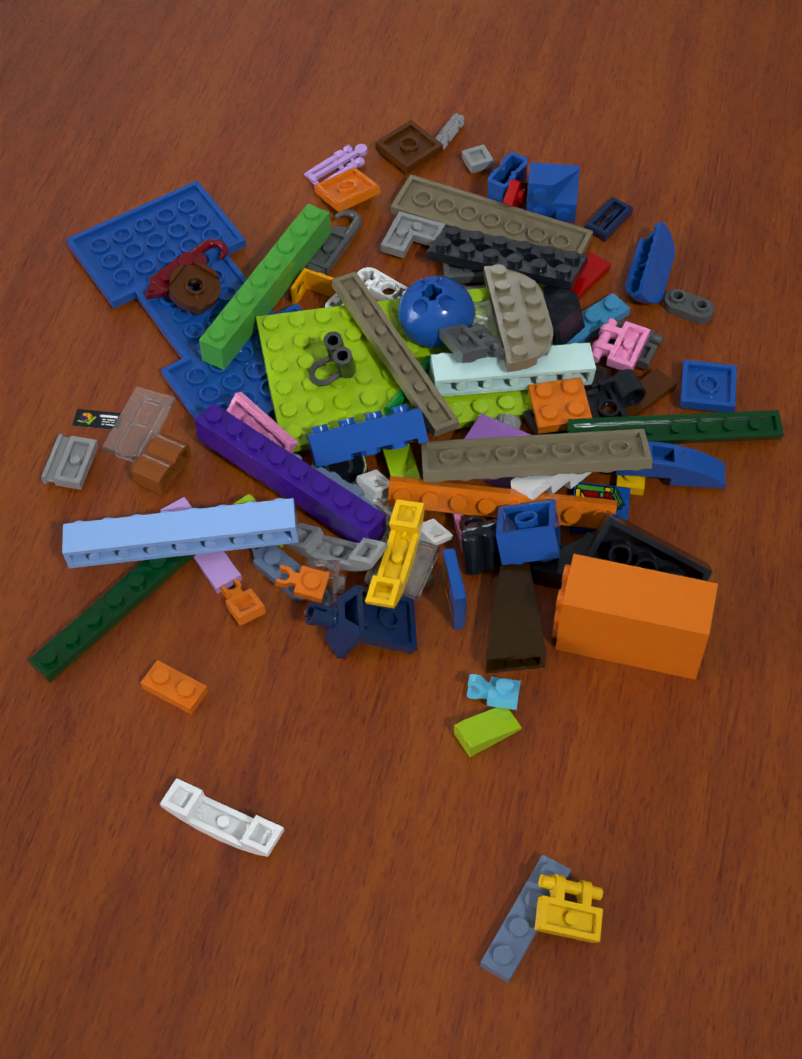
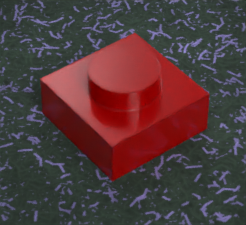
[503,179,528,207]

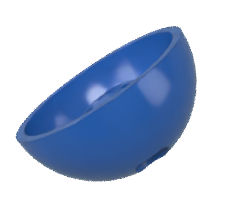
[397,275,475,347]

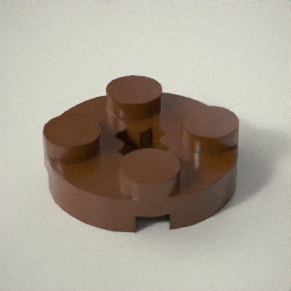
[169,262,221,315]

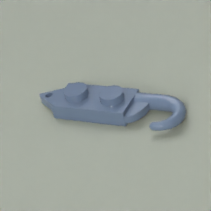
[251,545,334,612]

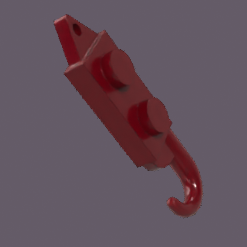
[145,239,228,300]

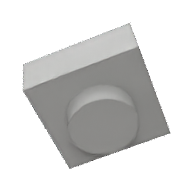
[462,144,494,174]

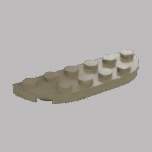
[483,264,553,372]

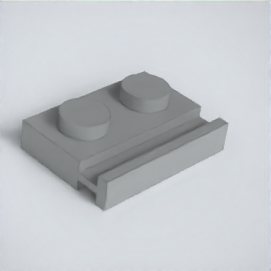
[41,434,98,490]

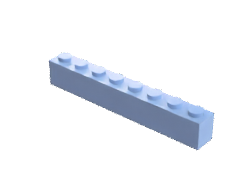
[62,498,299,568]

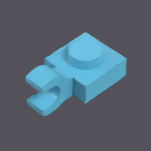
[467,674,521,710]

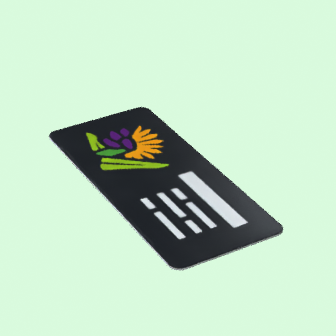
[72,409,124,430]

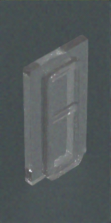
[102,386,176,461]

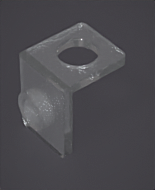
[307,559,346,602]

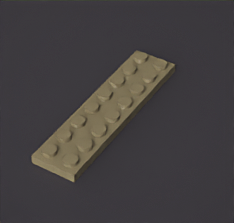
[391,174,593,254]
[421,429,652,483]

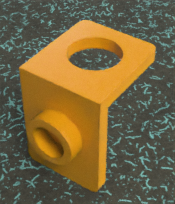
[291,268,336,304]

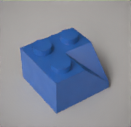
[526,162,580,223]
[496,499,561,565]

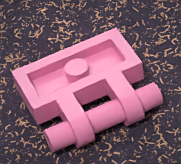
[591,318,650,370]

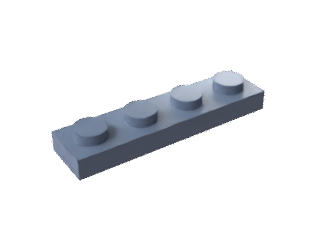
[480,855,571,983]

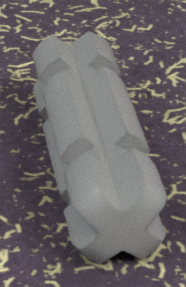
[435,113,465,150]

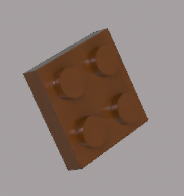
[375,120,443,174]

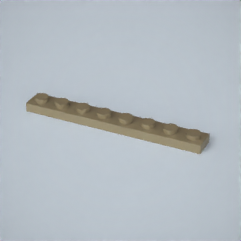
[332,271,459,437]

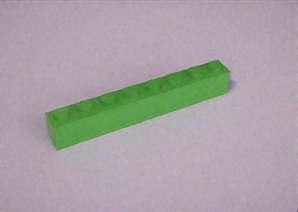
[199,204,331,370]

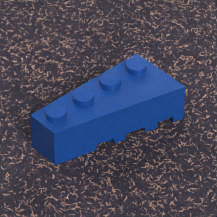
[306,404,429,468]

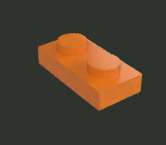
[140,660,208,715]

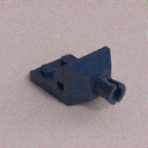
[305,585,417,659]

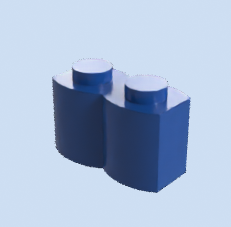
[488,152,528,203]

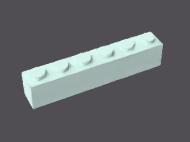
[429,343,596,397]

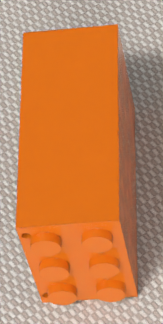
[552,554,718,680]

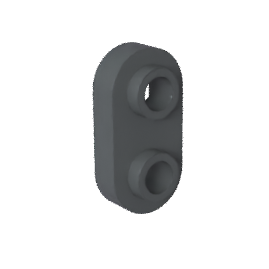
[663,289,714,324]

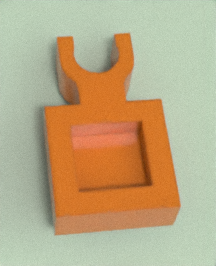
[275,565,330,603]
[220,578,266,626]

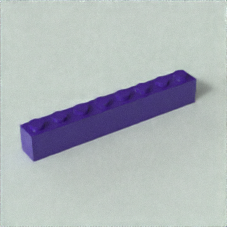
[195,403,386,543]

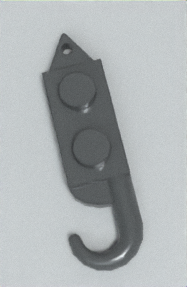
[305,209,362,275]

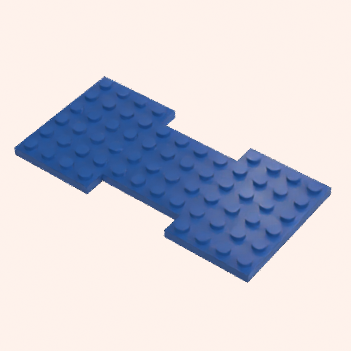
[66,180,303,420]

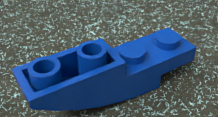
[616,441,726,489]

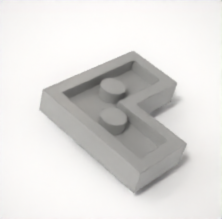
[381,211,445,258]

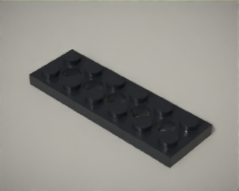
[427,226,588,291]

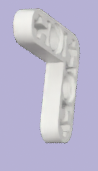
[325,267,408,308]

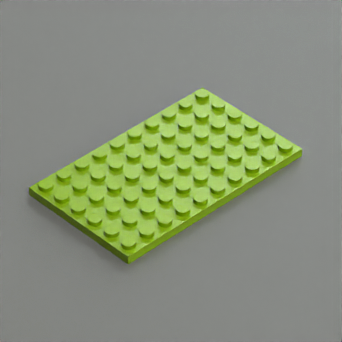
[256,287,532,452]

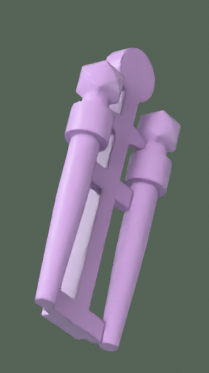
[304,144,368,185]

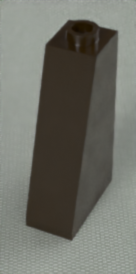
[485,562,547,674]

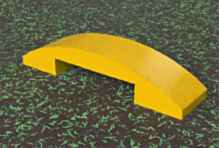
[365,499,425,608]

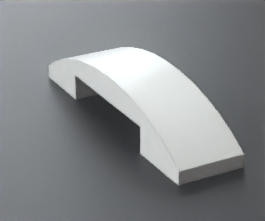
[356,469,453,547]
[160,778,284,857]

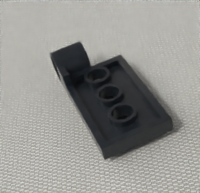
[523,369,646,435]

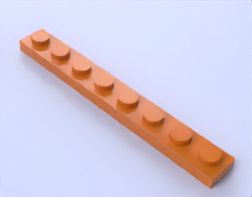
[387,476,617,529]

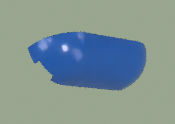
[625,221,675,304]

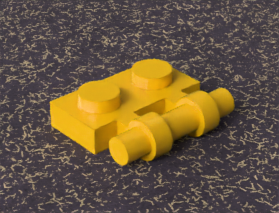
[534,874,603,943]

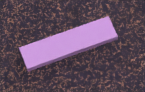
[160,497,242,594]

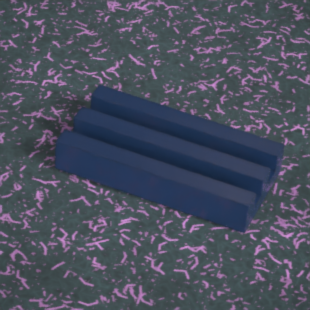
[585,197,633,242]

